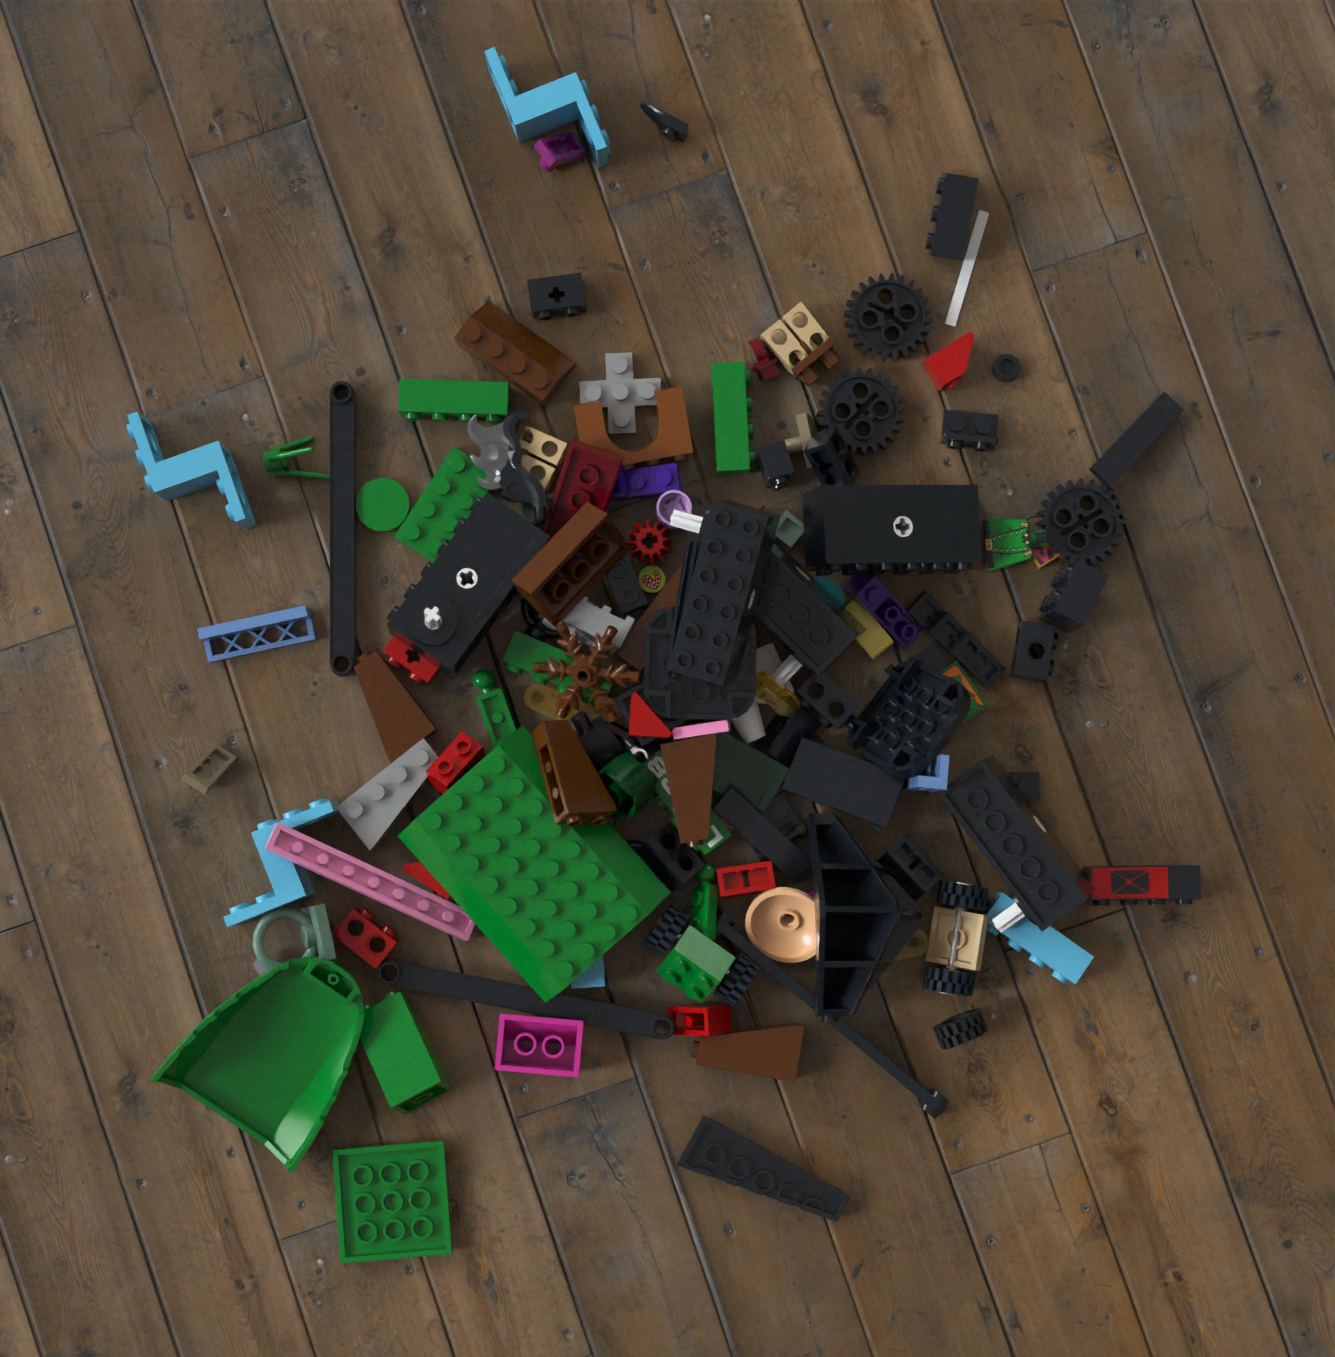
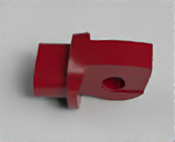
[749,337,781,382]

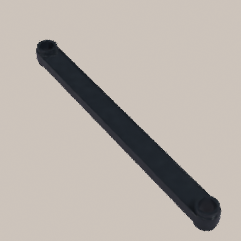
[330,381,356,677]
[715,909,949,1119]
[378,959,675,1040]

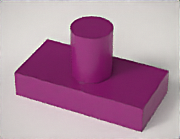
[534,131,587,172]

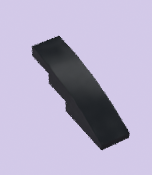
[1089,392,1184,488]
[905,591,1006,689]

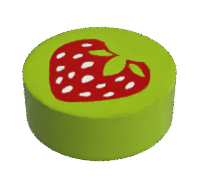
[638,566,666,594]

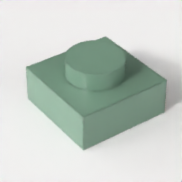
[775,510,804,549]

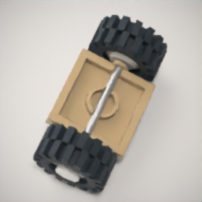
[923,880,989,997]

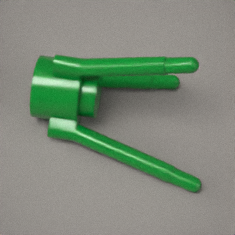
[263,436,330,479]

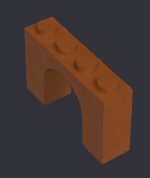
[573,386,693,470]

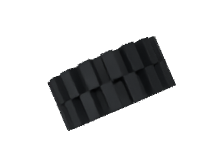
[933,1008,988,1050]

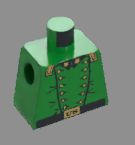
[982,519,1049,573]

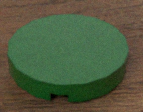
[356,478,411,533]

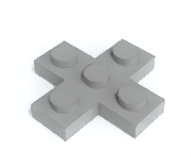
[579,352,661,436]

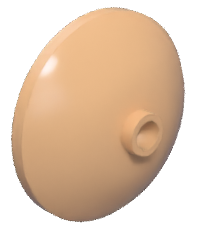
[745,887,816,963]

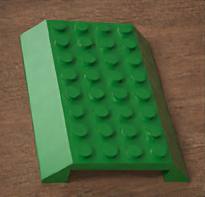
[398,725,670,1003]

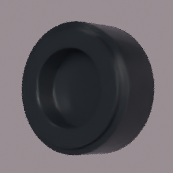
[992,354,1020,382]

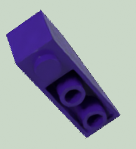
[842,571,923,649]

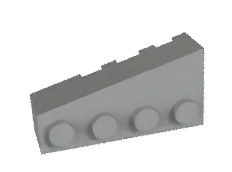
[336,738,440,851]

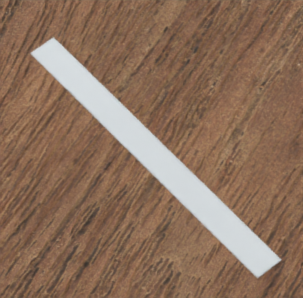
[945,210,989,327]

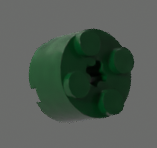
[598,752,658,819]

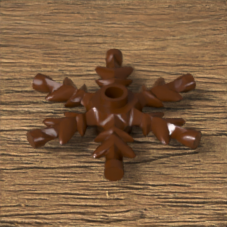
[533,621,641,723]

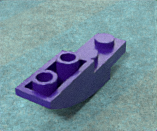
[610,463,682,502]

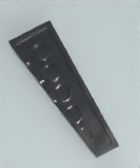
[677,1114,850,1222]

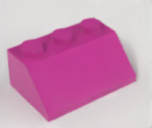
[495,1013,584,1078]

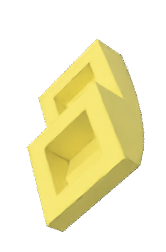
[845,600,894,660]

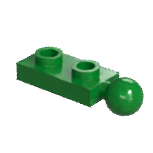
[473,669,517,748]
[690,862,718,941]

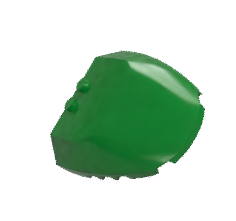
[151,956,364,1173]

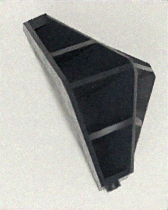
[807,813,922,1022]

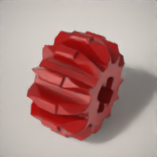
[627,519,673,566]

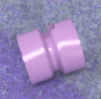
[656,490,692,531]

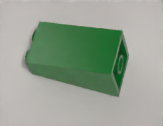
[360,992,454,1115]

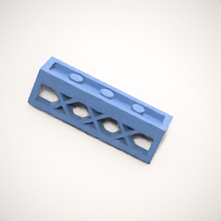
[197,606,316,663]
[903,754,950,793]

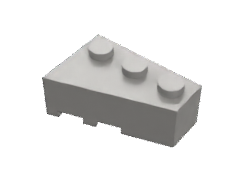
[538,596,635,656]

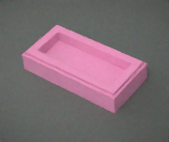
[672,720,731,739]

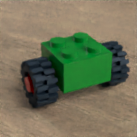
[643,903,761,1007]

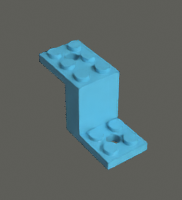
[484,47,611,168]
[126,411,257,530]
[223,798,340,927]

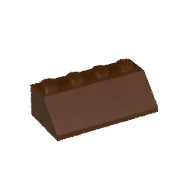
[454,301,577,407]
[511,502,630,626]

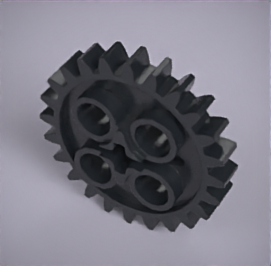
[844,273,932,362]
[817,367,906,456]
[1035,478,1126,566]

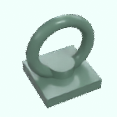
[253,903,336,970]

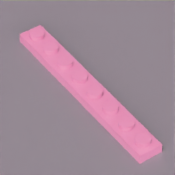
[264,822,475,941]

